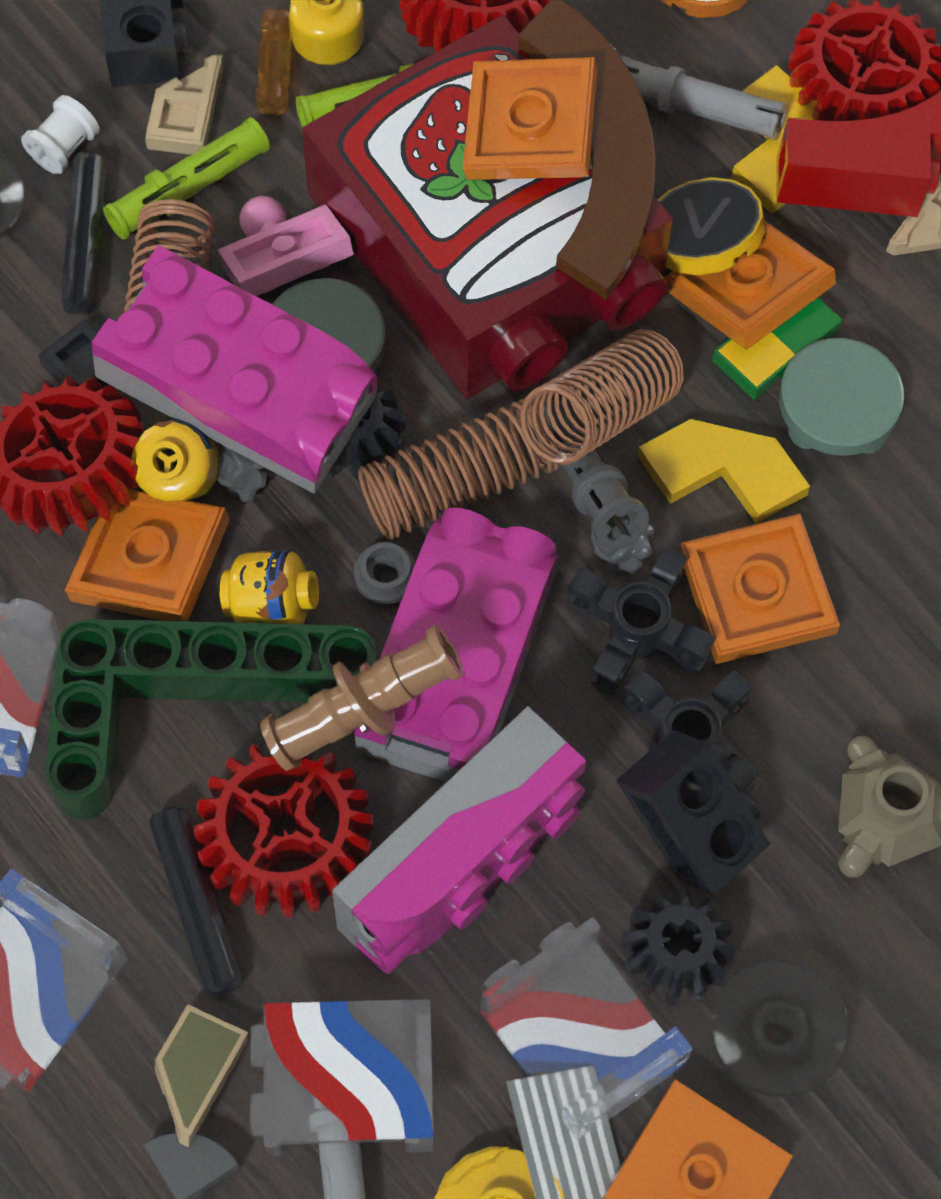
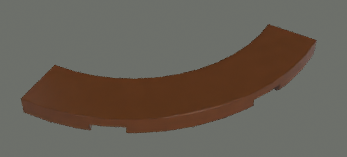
[518,0,655,300]

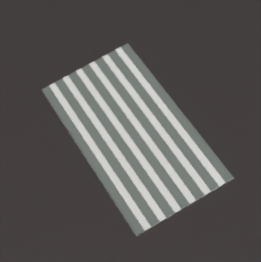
[506,1066,621,1199]

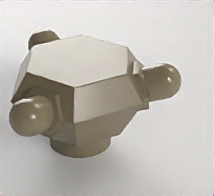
[838,736,941,878]

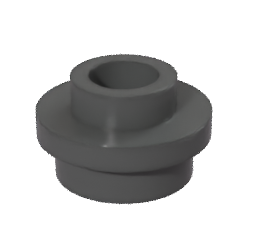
[354,542,416,604]

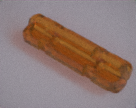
[255,8,292,115]

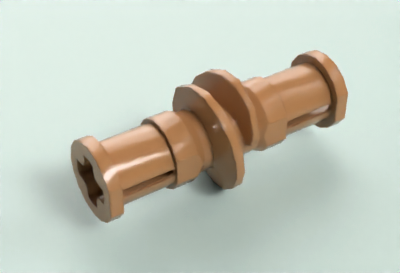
[260,624,465,771]

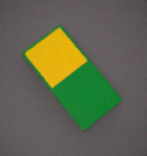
[712,298,842,400]

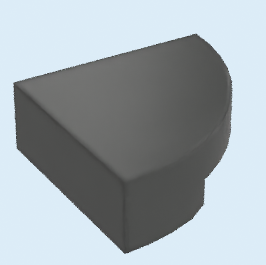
[143,1133,240,1199]

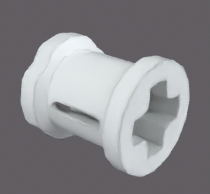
[21,95,100,174]

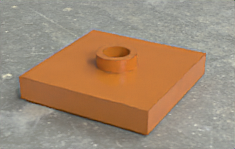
[463,57,598,180]
[664,220,836,350]
[65,489,230,622]
[678,514,840,664]
[602,1079,793,1199]

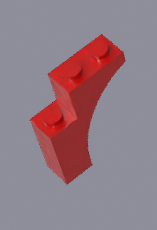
[776,91,941,217]

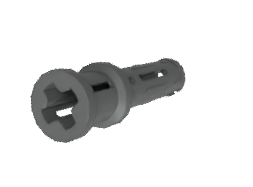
[544,400,649,549]

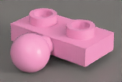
[218,196,354,296]

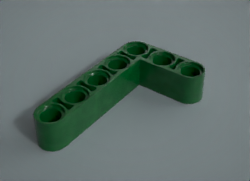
[46,619,378,819]

